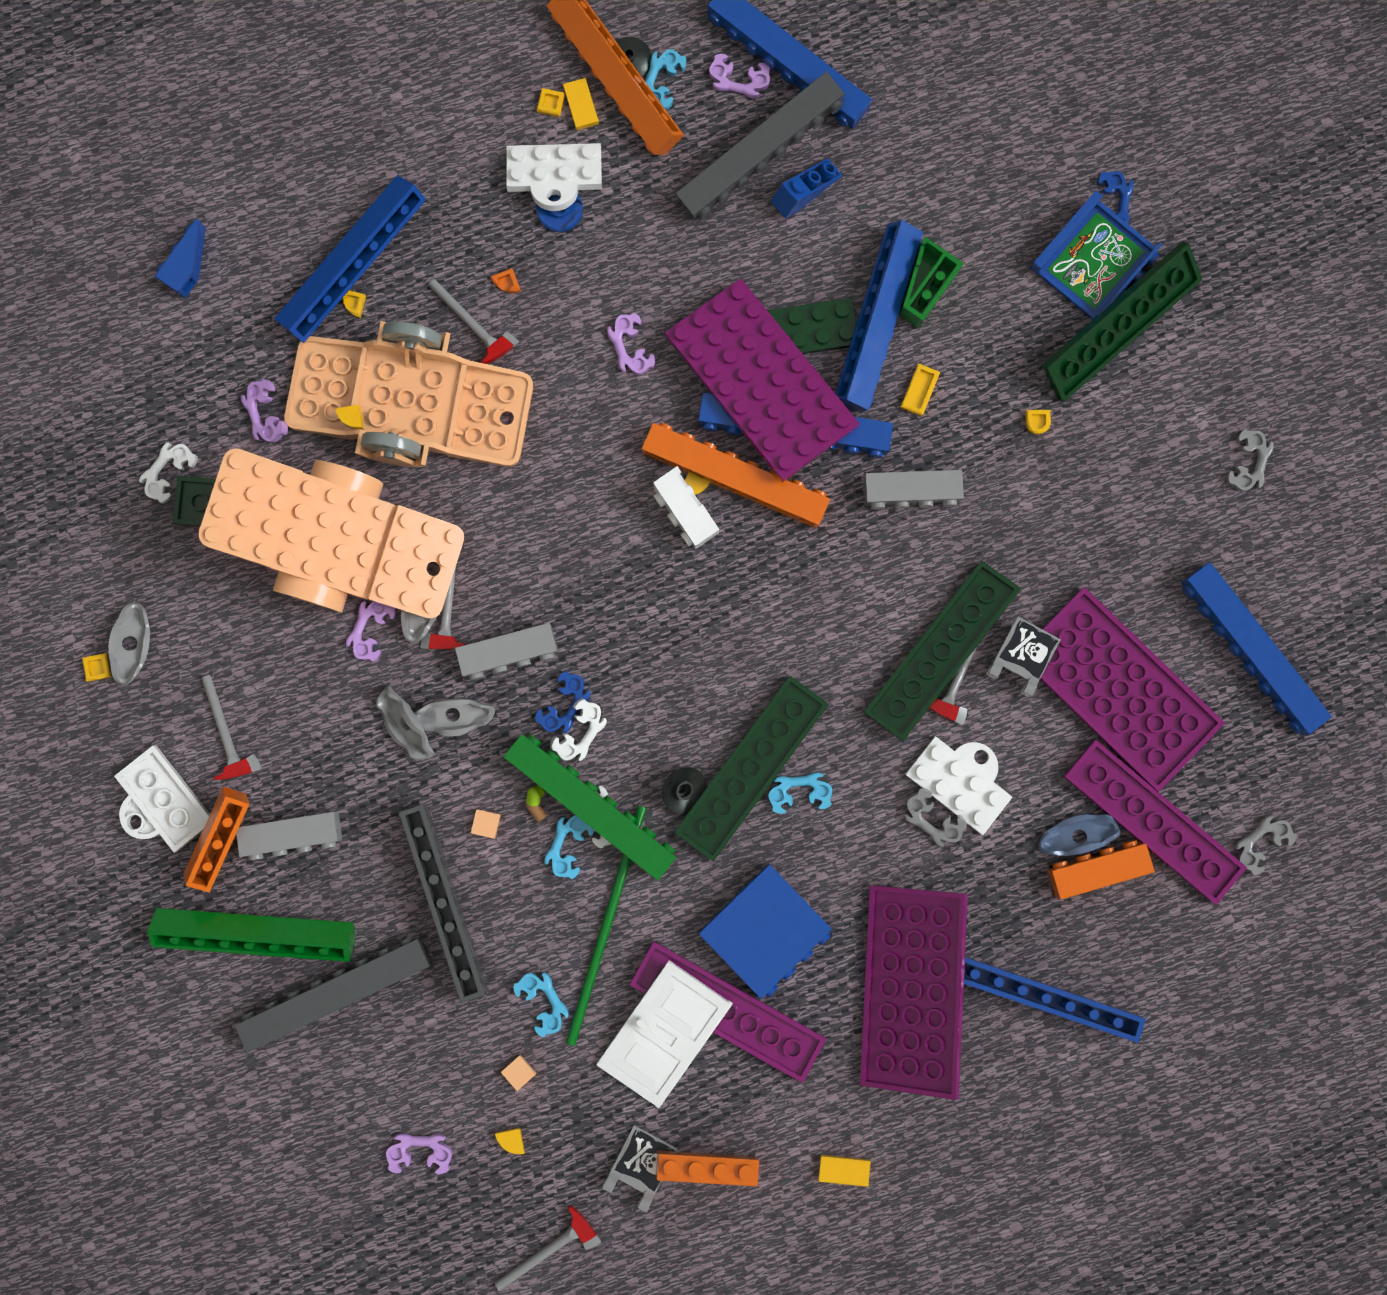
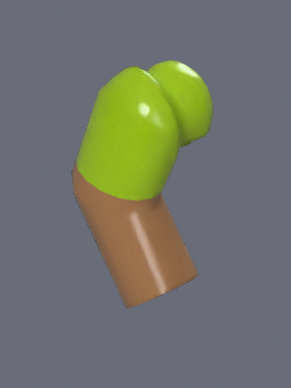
[526,785,547,823]

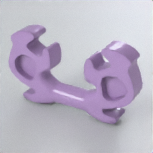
[709,54,770,99]
[607,313,655,375]
[241,379,288,442]
[346,601,396,662]
[386,1133,453,1174]

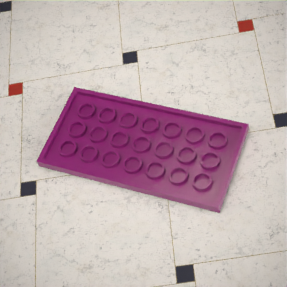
[665,278,860,483]
[1040,587,1225,792]
[860,885,968,1100]

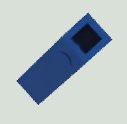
[770,158,843,219]
[155,218,206,298]

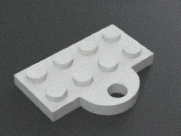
[506,143,602,211]
[905,736,1012,835]
[114,745,210,853]

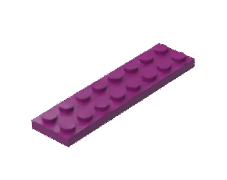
[1063,740,1247,905]
[629,941,826,1083]

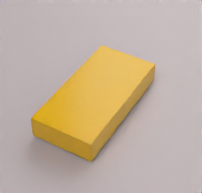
[563,78,599,130]
[900,363,940,417]
[818,1154,871,1187]

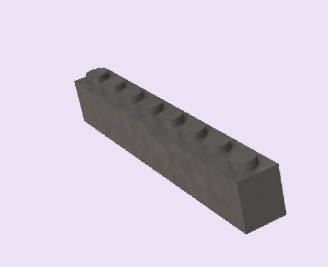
[676,71,844,220]
[399,804,488,1003]
[235,936,433,1053]

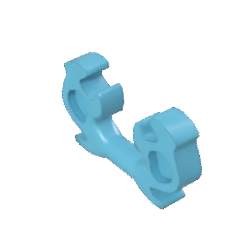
[645,49,686,111]
[768,772,832,814]
[544,815,594,879]
[513,972,569,1037]

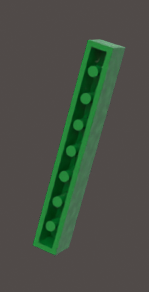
[504,734,677,881]
[147,908,356,962]

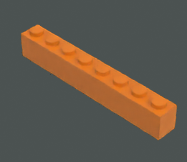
[547,0,684,155]
[642,422,830,528]

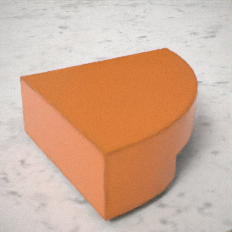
[490,268,521,293]

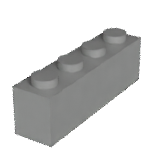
[863,470,964,510]
[455,623,559,681]
[236,811,342,861]

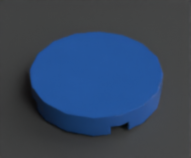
[536,195,583,233]

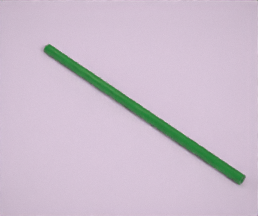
[566,805,647,1046]

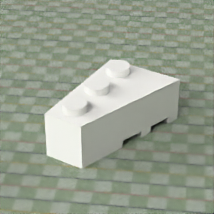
[653,466,719,549]

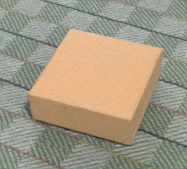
[471,809,501,839]
[501,1055,536,1091]

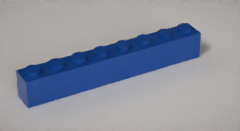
[707,0,872,129]
[274,175,426,343]
[835,220,923,412]
[698,393,893,458]
[1181,562,1332,735]
[964,956,1146,1043]

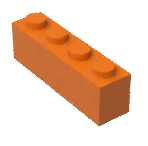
[183,787,249,893]
[1047,840,1155,900]
[655,1150,759,1186]

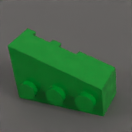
[899,236,964,329]

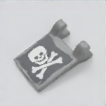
[986,617,1061,698]
[602,1125,678,1213]

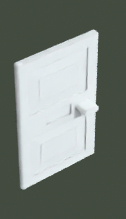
[596,960,733,1108]

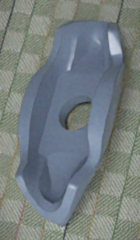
[1038,814,1120,856]

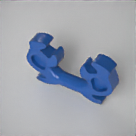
[1097,171,1134,223]
[535,671,591,733]

